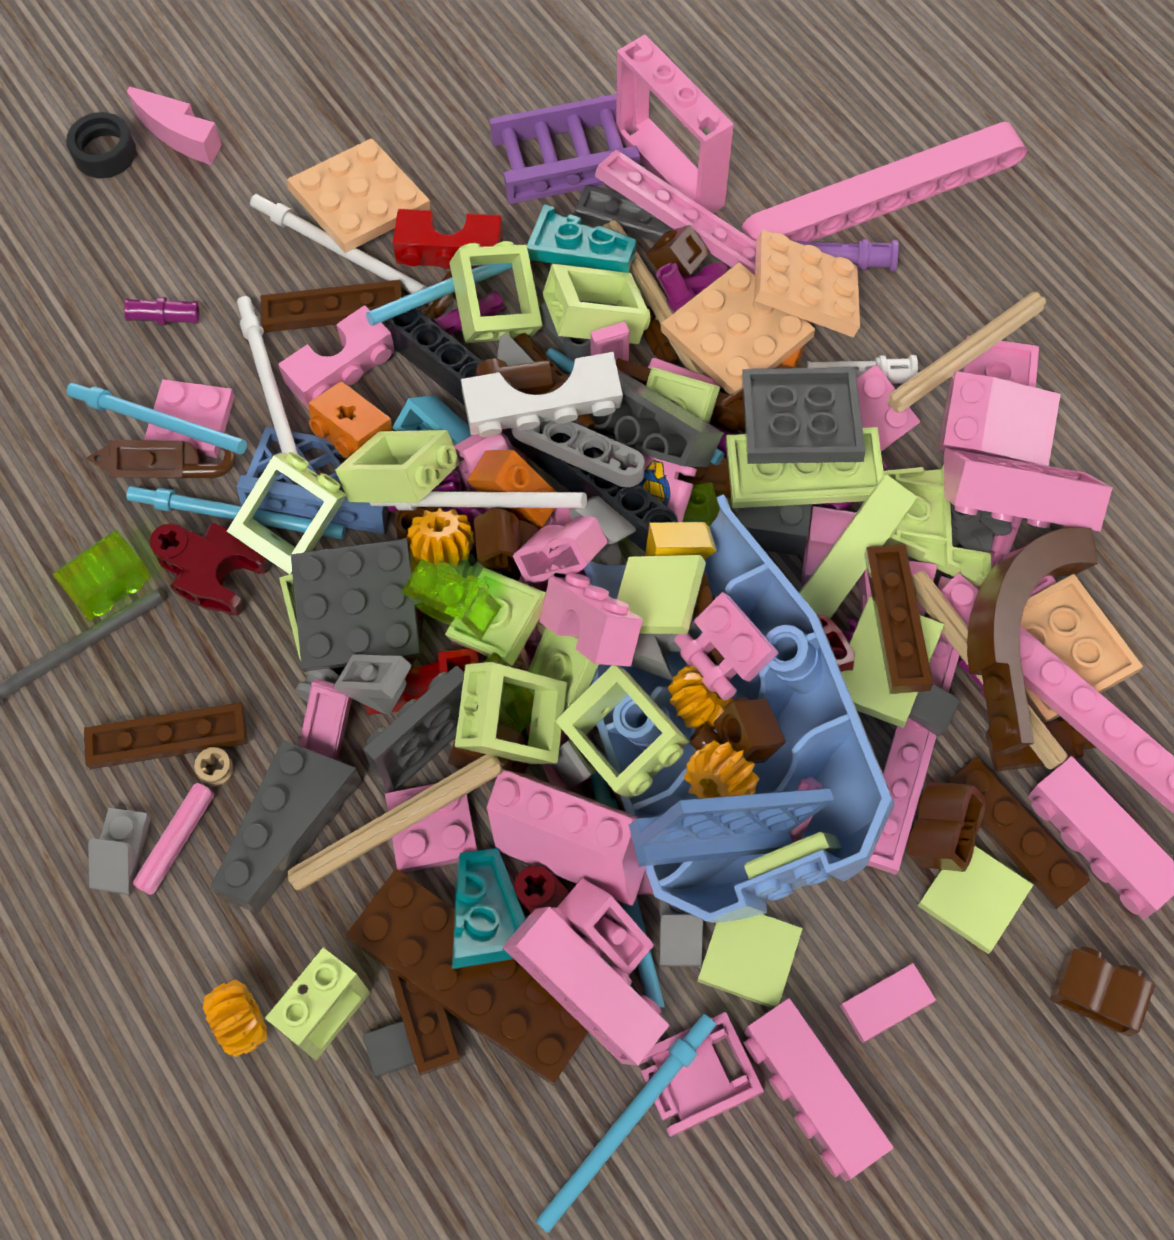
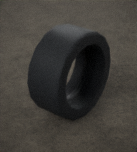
[66,112,136,179]

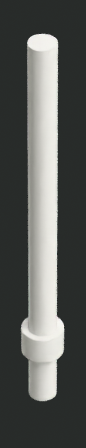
[250,194,427,294]
[237,296,298,454]
[370,491,587,510]

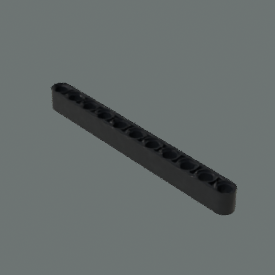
[388,308,678,552]

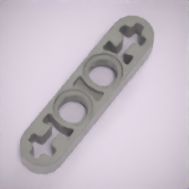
[512,420,645,487]

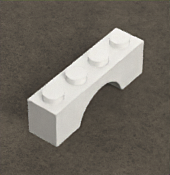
[461,352,623,437]

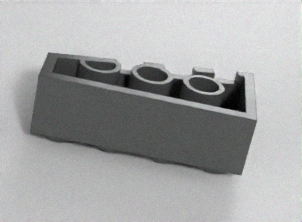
[589,369,723,467]
[736,504,812,556]
[210,740,363,914]

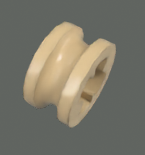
[194,747,234,787]

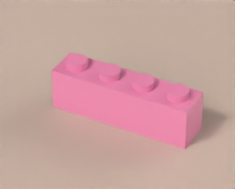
[1028,756,1174,920]
[502,907,669,1065]
[744,998,894,1182]

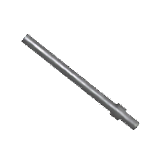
[0,588,164,705]

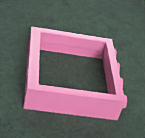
[616,35,734,213]

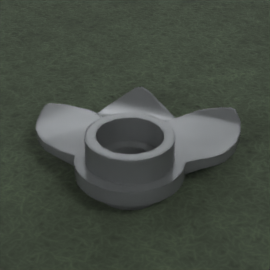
[950,502,1012,553]

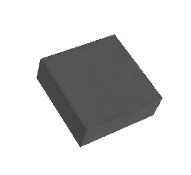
[363,1021,416,1078]

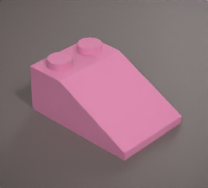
[938,371,1061,466]

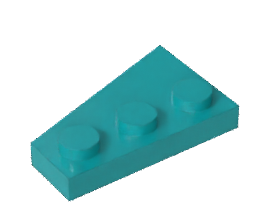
[527,204,636,273]
[452,848,526,969]

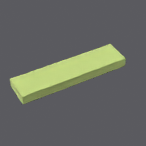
[799,474,918,618]

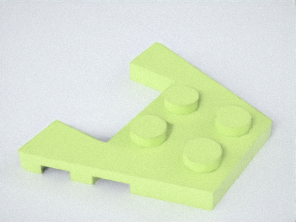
[884,465,992,588]

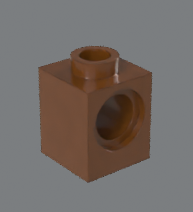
[646,225,710,277]
[713,697,786,764]

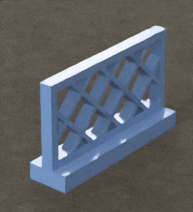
[236,427,389,535]
[629,788,834,867]

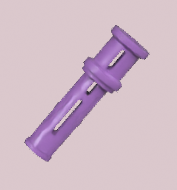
[794,239,898,272]

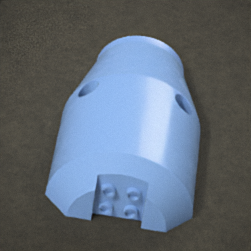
[584,494,894,923]

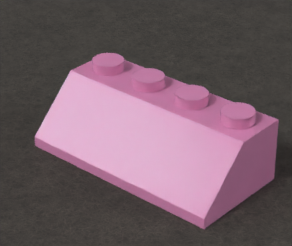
[944,447,1113,532]
[487,769,646,906]

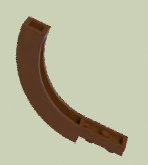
[967,527,1098,754]

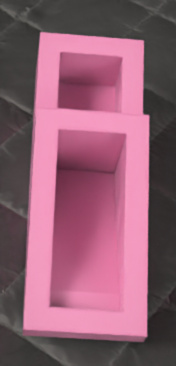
[127,86,222,165]

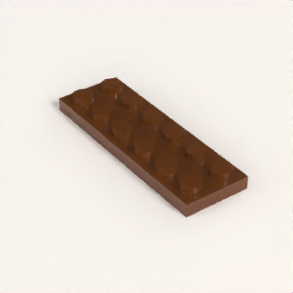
[346,868,588,1086]

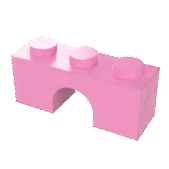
[278,305,395,410]
[539,573,643,667]

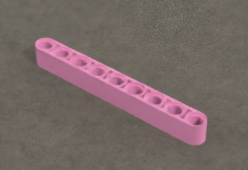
[742,121,1027,242]

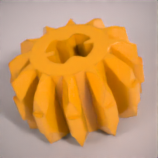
[407,507,474,571]
[668,665,735,731]
[683,740,760,799]
[203,979,267,1057]

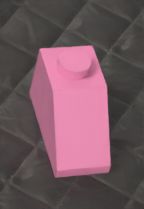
[557,878,654,976]

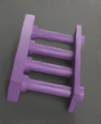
[489,94,640,204]

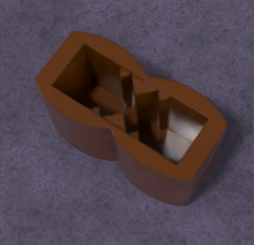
[474,508,540,582]
[907,782,986,872]
[1050,947,1155,1037]

